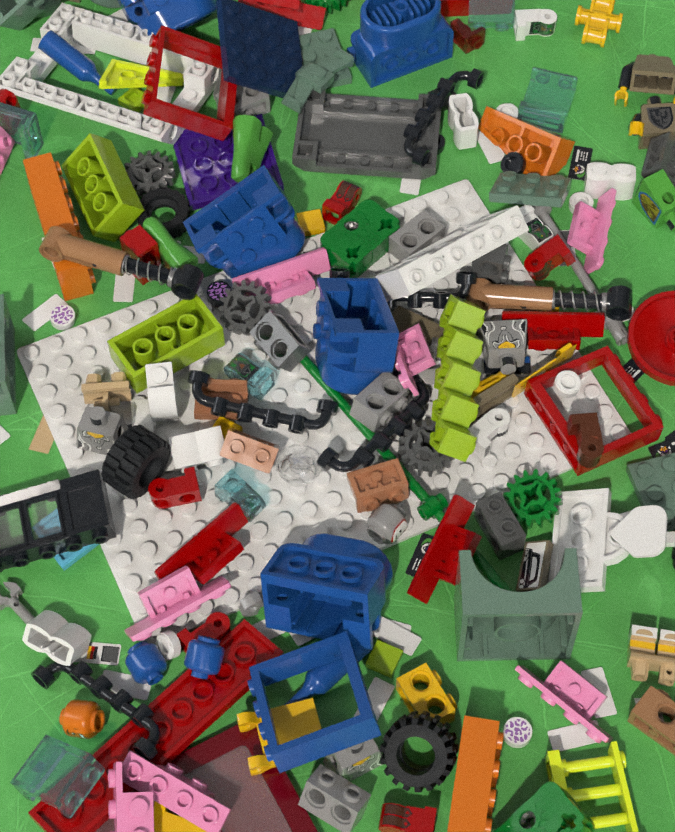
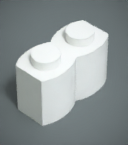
[448,93,479,150]
[584,162,636,201]
[168,426,227,474]
[22,610,92,666]

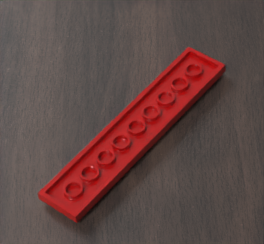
[28,619,284,832]

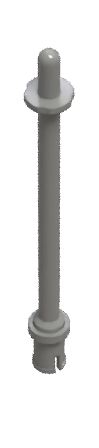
[532,205,628,346]

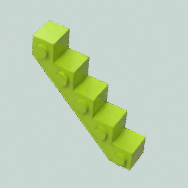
[429,294,486,462]

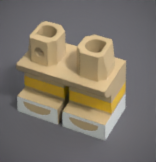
[627,624,675,686]

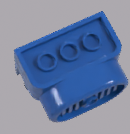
[117,0,217,36]
[347,0,454,88]
[183,165,305,279]
[313,278,399,395]
[260,533,393,650]

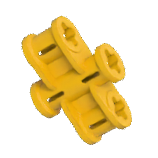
[575,0,623,48]

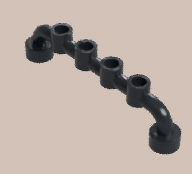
[403,68,484,168]
[329,268,477,309]
[187,370,339,434]
[317,374,430,472]
[31,661,161,761]

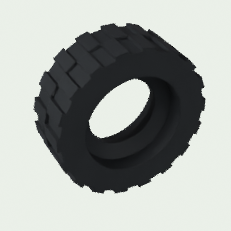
[137,188,191,239]

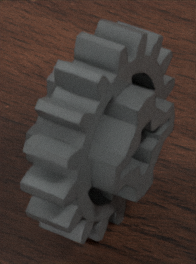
[124,150,175,197]
[218,280,274,336]
[398,420,455,477]

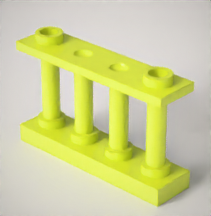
[545,741,639,832]

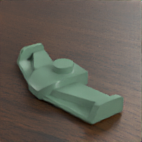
[281,49,354,114]

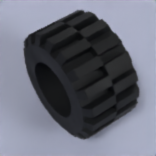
[101,425,171,500]
[380,711,459,792]

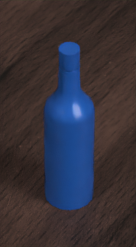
[38,30,117,96]
[284,646,373,705]

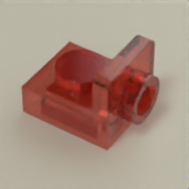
[450,18,485,54]

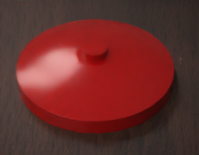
[627,291,675,386]

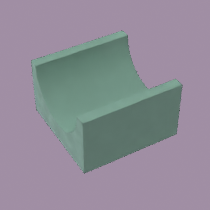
[454,548,583,661]

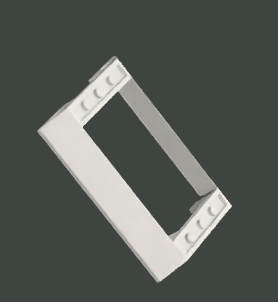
[0,3,221,145]

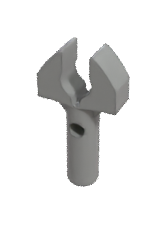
[0,582,35,624]
[238,591,264,617]

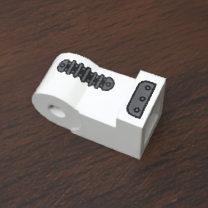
[468,408,510,461]

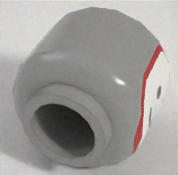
[367,504,408,544]

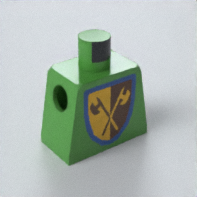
[632,169,675,232]

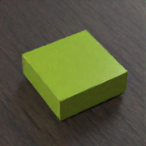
[118,88,144,113]
[366,639,403,678]

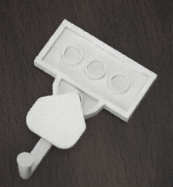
[549,488,675,593]

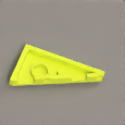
[99,59,184,89]

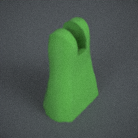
[231,115,273,182]
[143,217,199,269]

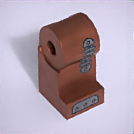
[566,412,604,468]

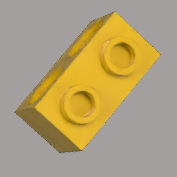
[396,663,457,725]

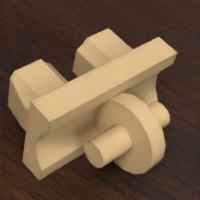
[81,372,132,412]

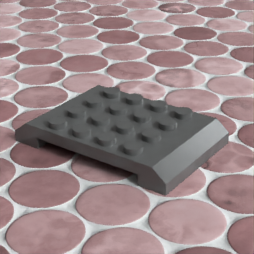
[292,89,441,180]

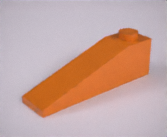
[478,106,575,176]

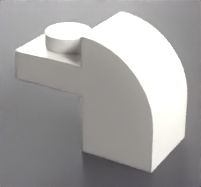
[145,362,179,422]

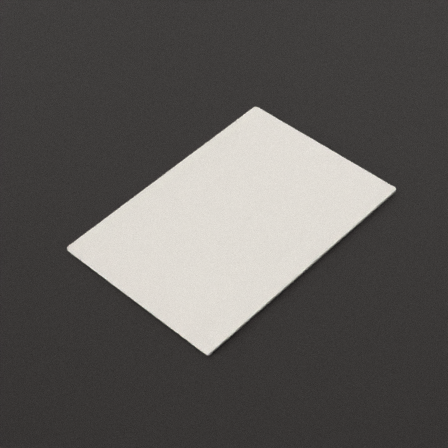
[17,180,631,644]

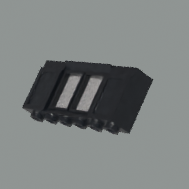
[0,469,117,573]

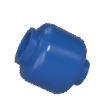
[184,635,225,680]
[125,641,168,685]

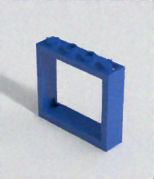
[247,631,381,773]

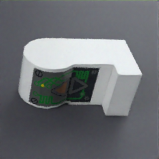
[513,9,557,41]
[518,205,554,252]

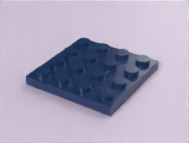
[216,0,303,98]

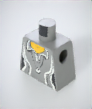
[477,319,527,375]
[76,406,129,455]
[323,739,383,781]

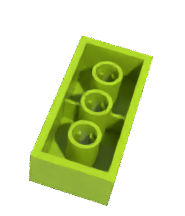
[61,133,144,242]
[107,294,225,394]

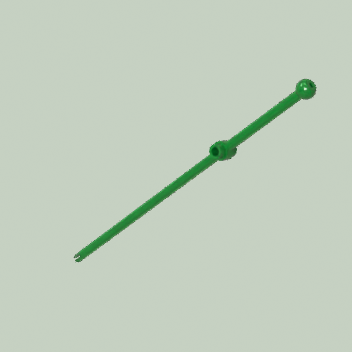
[300,355,513,591]

